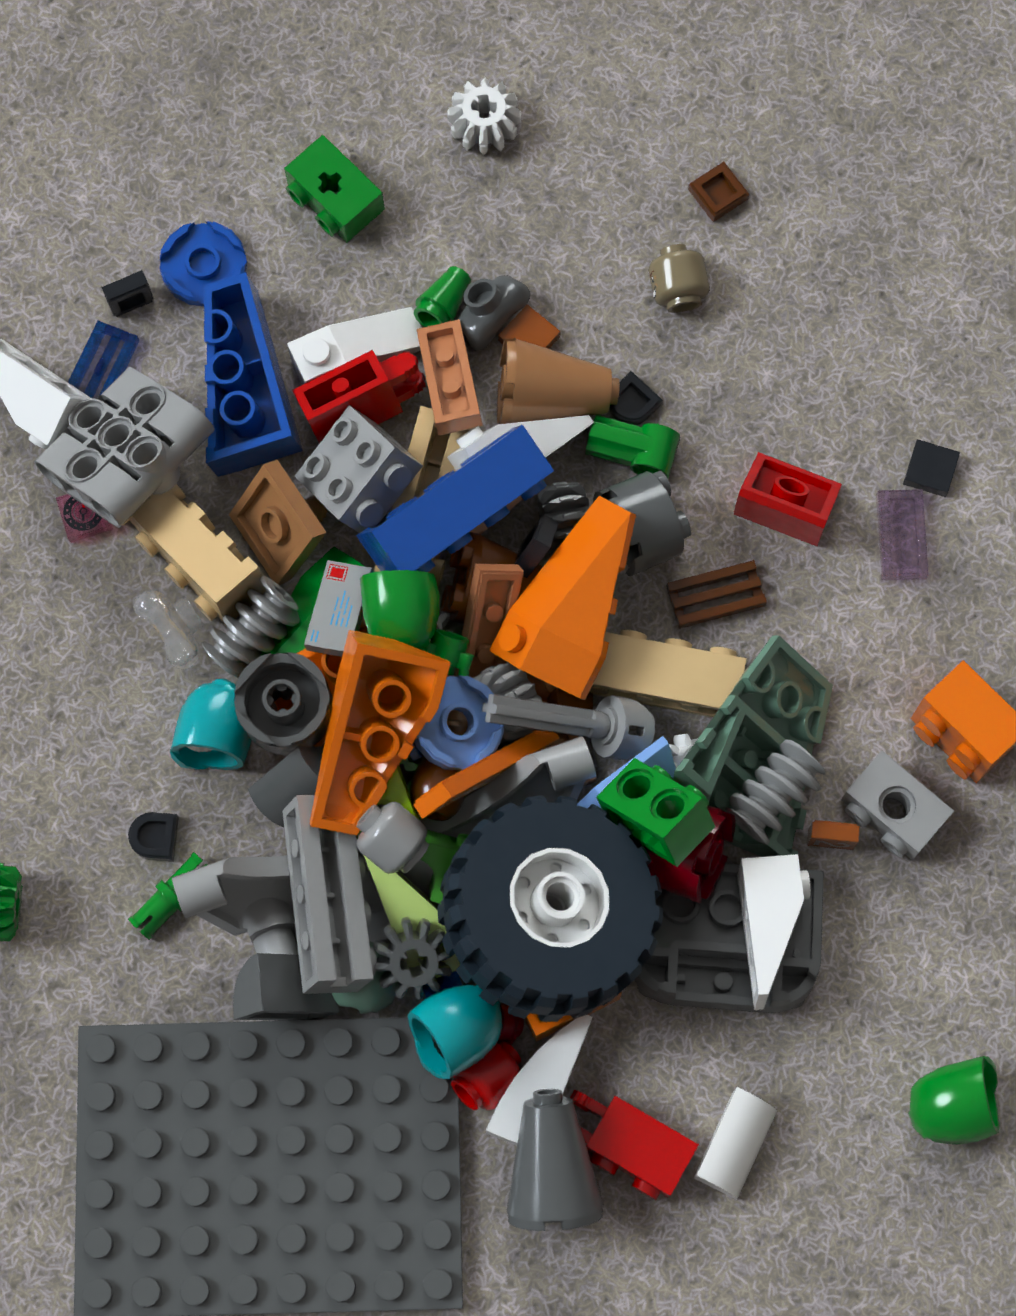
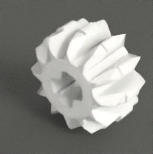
[447,77,521,155]

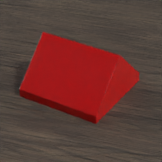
[733,452,842,546]

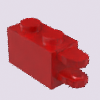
[292,350,426,444]
[570,1089,699,1201]

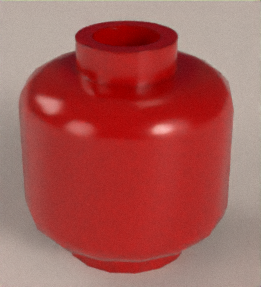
[451,1041,521,1110]

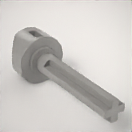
[482,694,655,760]

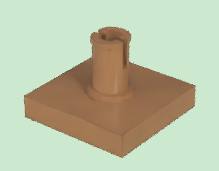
[229,460,327,585]

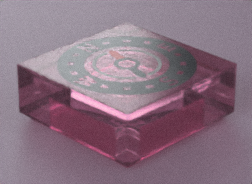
[56,494,113,543]

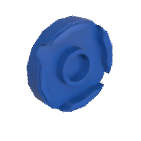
[160,221,247,306]

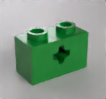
[284,134,385,243]

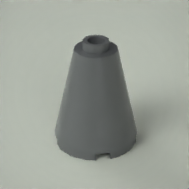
[507,1089,604,1231]

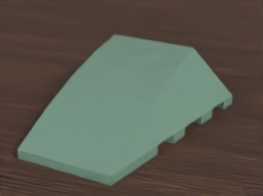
[673,635,833,857]

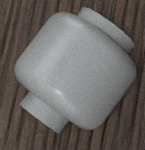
[356,802,429,874]

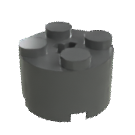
[593,471,691,576]
[234,652,333,756]

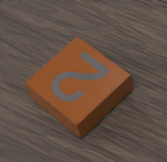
[807,820,860,850]

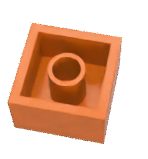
[910,660,1016,784]

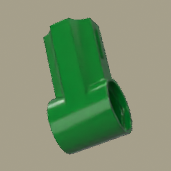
[585,415,681,479]

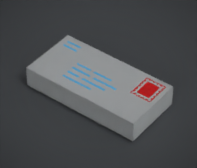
[304,560,373,657]

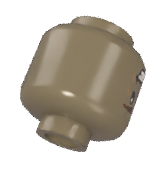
[648,244,710,313]

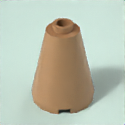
[497,338,619,424]

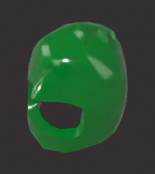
[360,570,439,650]
[908,1056,999,1145]

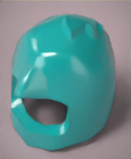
[170,678,251,770]
[408,985,503,1079]

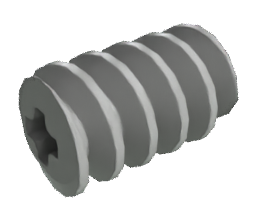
[202,576,300,678]
[725,739,826,845]

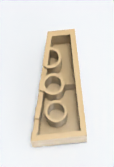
[123,484,266,627]

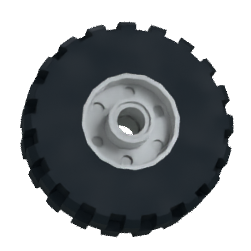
[438,795,663,1022]

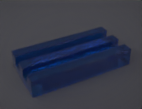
[68,320,140,398]

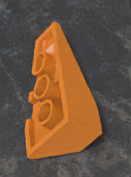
[489,496,636,700]
[309,630,450,835]

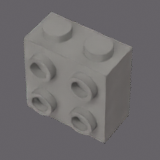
[295,405,423,533]

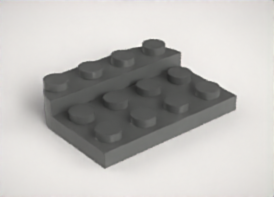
[634,863,824,1013]

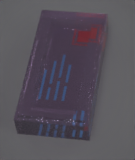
[876,489,928,580]

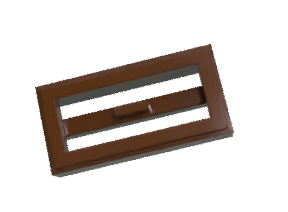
[666,560,767,629]

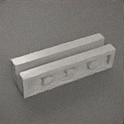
[282,795,377,994]

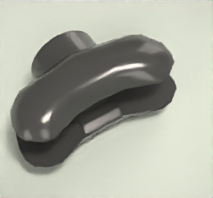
[457,275,530,351]

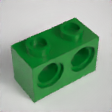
[596,758,716,867]

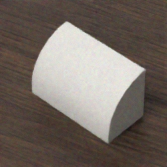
[693,1087,777,1200]

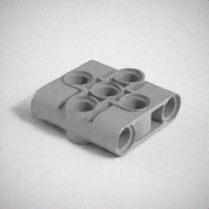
[34,367,214,528]

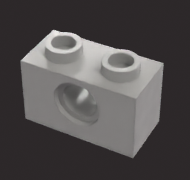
[841,751,954,860]

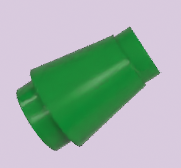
[414,266,471,327]

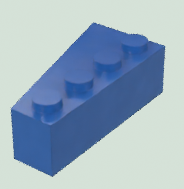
[204,272,303,477]
[356,424,554,572]

